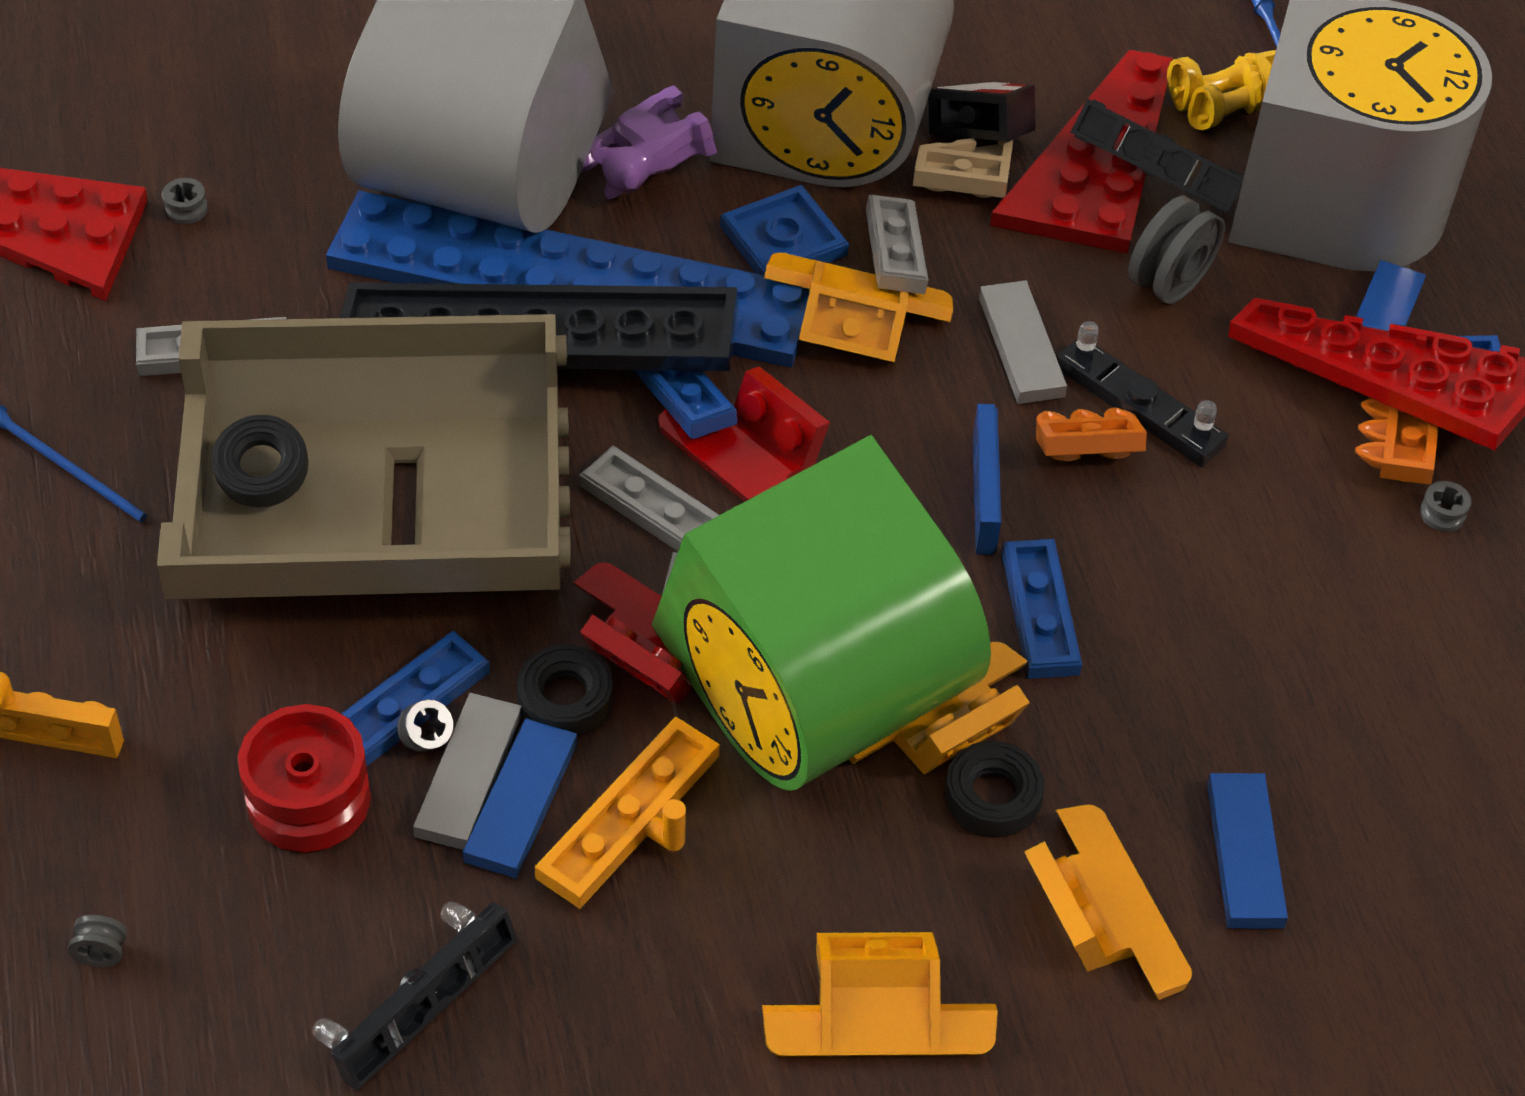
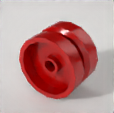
[237,704,371,853]

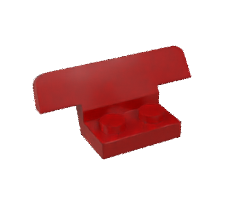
[658,366,830,502]
[573,562,693,705]

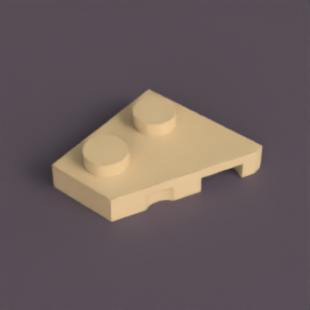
[913,138,1013,198]

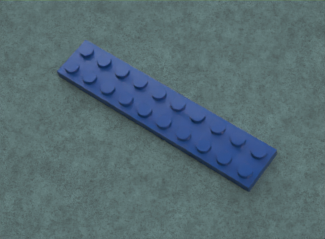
[326,190,810,368]

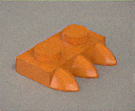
[1355,398,1439,485]
[1036,407,1147,461]

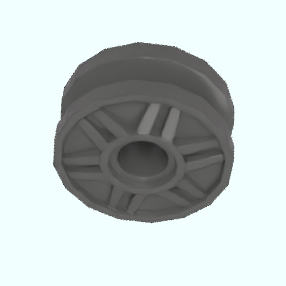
[1128,195,1225,305]

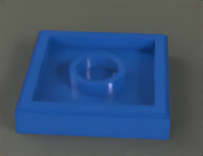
[720,185,849,275]

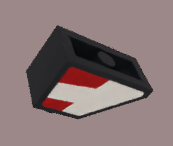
[928,82,1036,141]

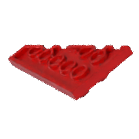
[990,50,1173,254]
[0,168,148,301]
[1228,298,1525,451]

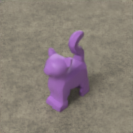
[580,85,717,199]

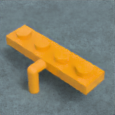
[0,672,124,758]
[534,716,720,909]

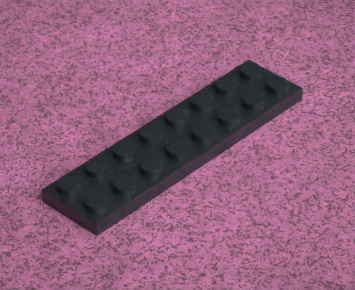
[340,282,738,371]

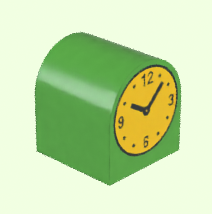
[651,435,991,791]

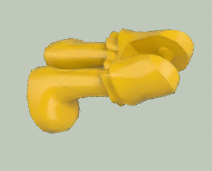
[1167,50,1276,130]

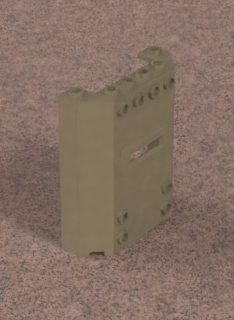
[157,314,571,599]

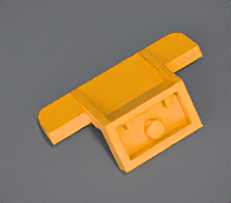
[764,253,953,362]
[849,642,1030,775]
[1024,805,1192,1000]
[762,932,998,1057]

